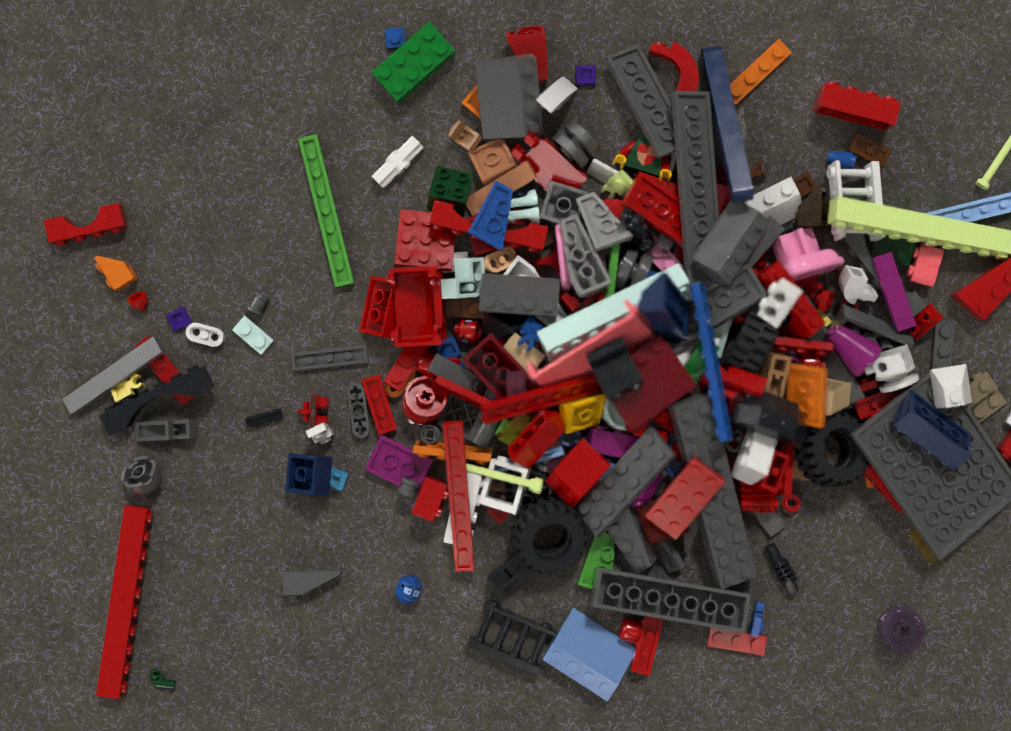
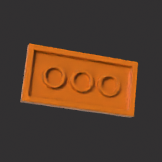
[413,439,493,464]

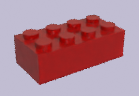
[812,81,901,131]

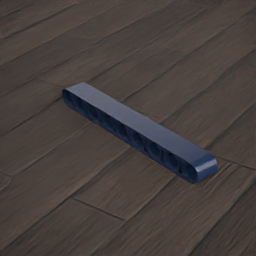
[701,46,754,203]

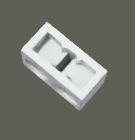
[757,278,803,328]

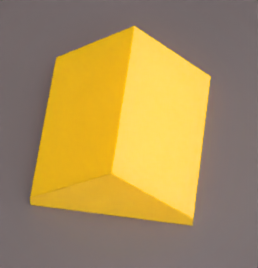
[558,394,606,434]

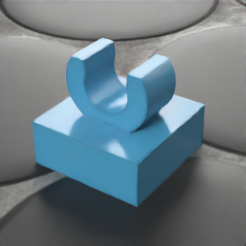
[330,467,349,491]

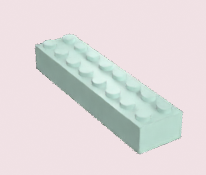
[537,263,690,364]

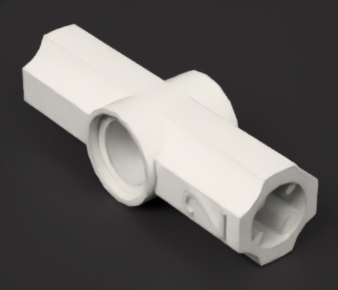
[372,136,424,189]

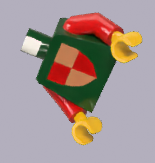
[612,138,672,183]

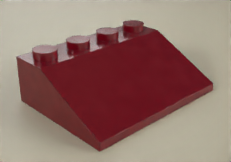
[596,334,697,432]

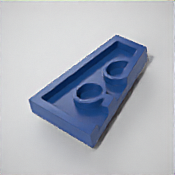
[468,181,513,251]

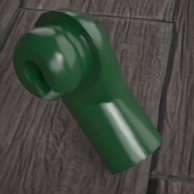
[150,669,176,690]

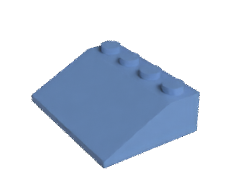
[542,607,636,702]

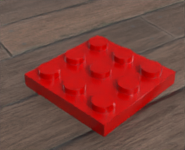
[394,210,456,271]

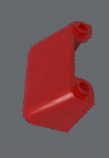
[387,265,447,347]

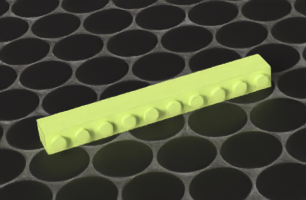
[827,196,1011,260]

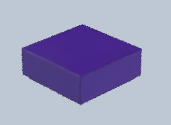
[576,65,596,86]
[166,306,192,332]

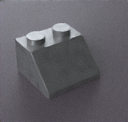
[540,181,588,225]

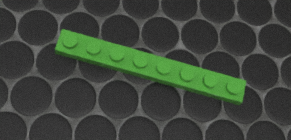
[298,134,355,288]

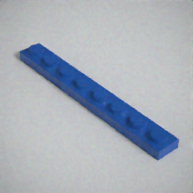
[690,283,733,442]

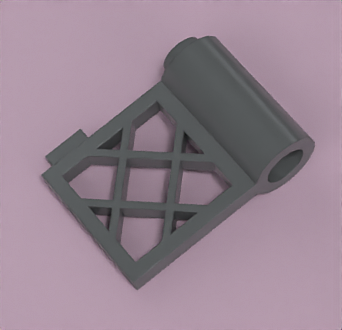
[436,394,500,449]

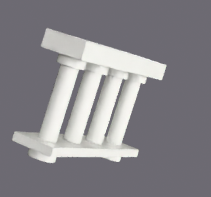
[827,161,886,241]

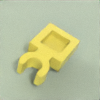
[111,374,145,403]

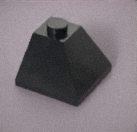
[482,313,539,339]

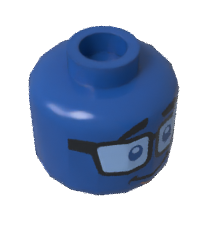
[395,574,423,605]

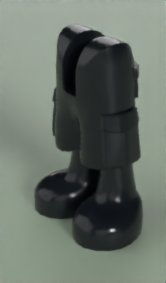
[621,209,655,253]

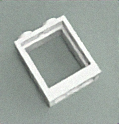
[479,455,531,515]

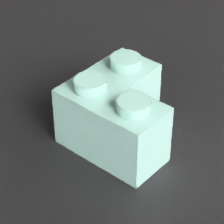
[441,257,485,299]

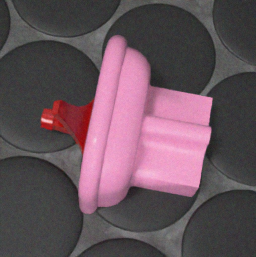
[536,224,606,294]
[771,227,845,300]

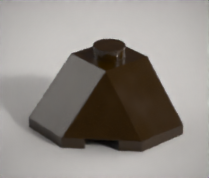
[795,186,831,229]

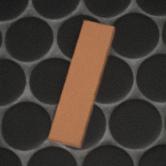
[466,161,538,216]

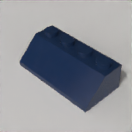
[638,272,690,341]
[894,390,971,470]

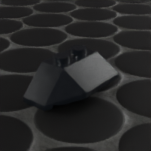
[730,391,808,449]

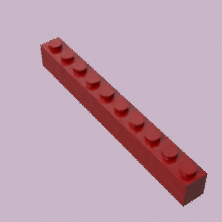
[96,504,153,699]

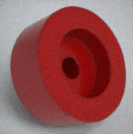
[128,291,149,311]

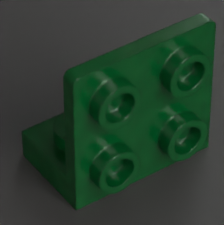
[427,166,473,217]

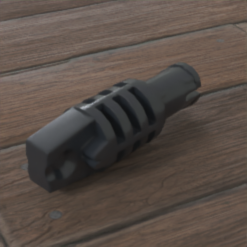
[765,543,799,595]

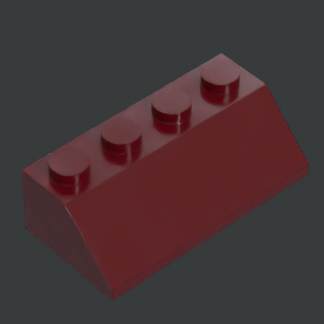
[462,333,541,417]

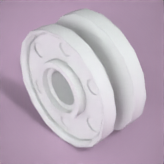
[875,362,920,393]

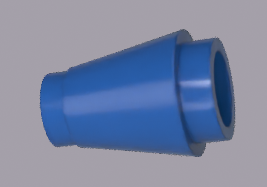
[827,150,857,169]

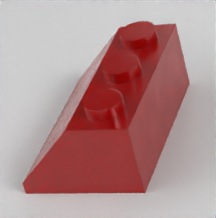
[359,276,396,339]

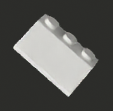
[743,177,802,225]

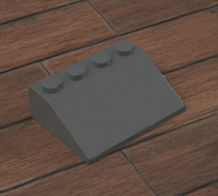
[474,53,544,139]

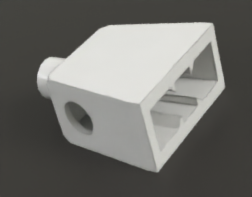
[864,344,914,378]

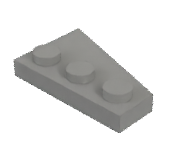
[576,192,633,252]

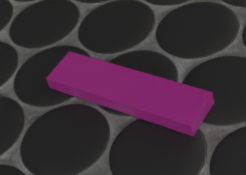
[872,252,916,332]

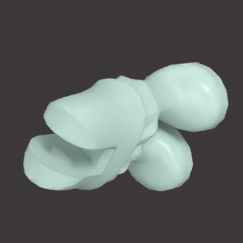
[507,189,540,225]

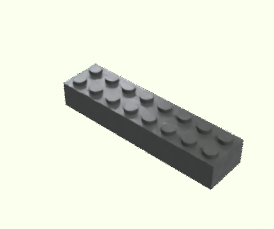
[589,568,751,633]

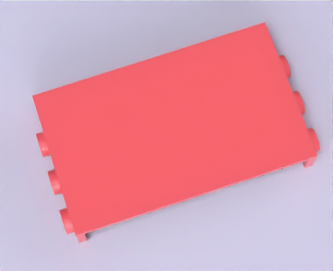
[526,300,657,388]

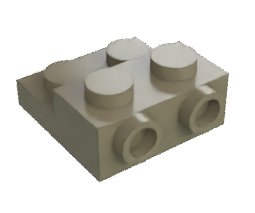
[966,371,1007,423]

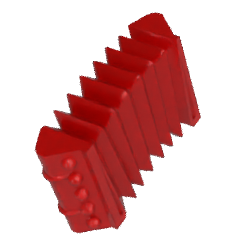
[734,447,779,513]

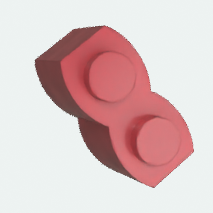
[906,243,944,287]

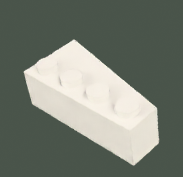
[731,429,777,485]
[443,460,486,544]

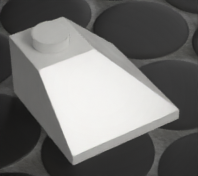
[929,364,972,408]

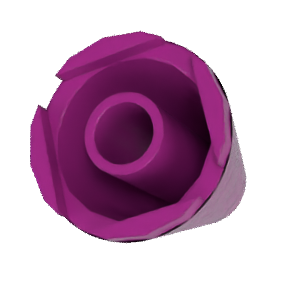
[826,324,882,377]

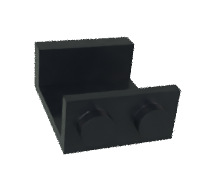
[586,338,645,402]

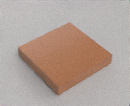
[468,138,517,185]

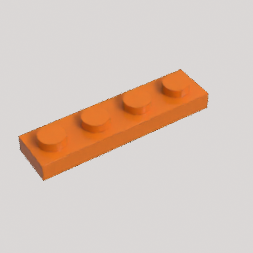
[730,39,792,105]

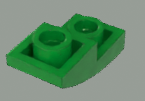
[683,340,719,383]

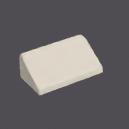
[587,159,618,184]

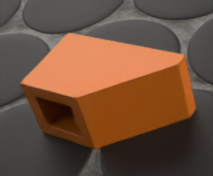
[94,256,138,291]

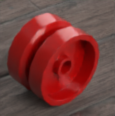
[402,376,447,425]

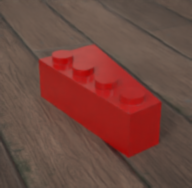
[950,256,1011,321]

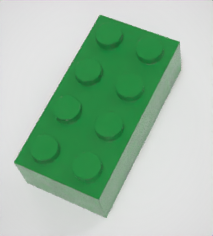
[372,21,456,105]

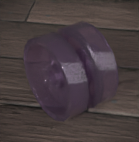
[877,606,926,652]

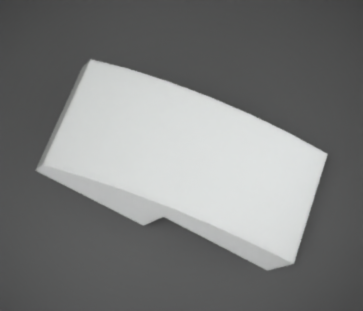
[306,423,334,445]

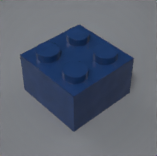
[285,453,333,496]

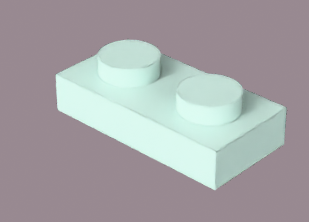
[232,316,274,355]

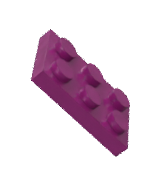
[365,435,433,494]

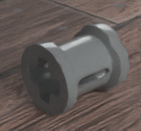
[246,291,270,316]

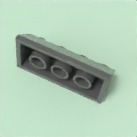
[691,199,770,285]
[479,273,560,318]

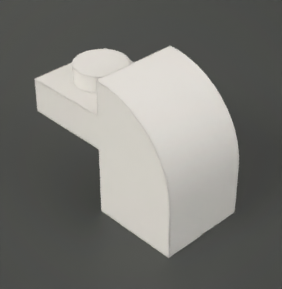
[838,265,878,304]

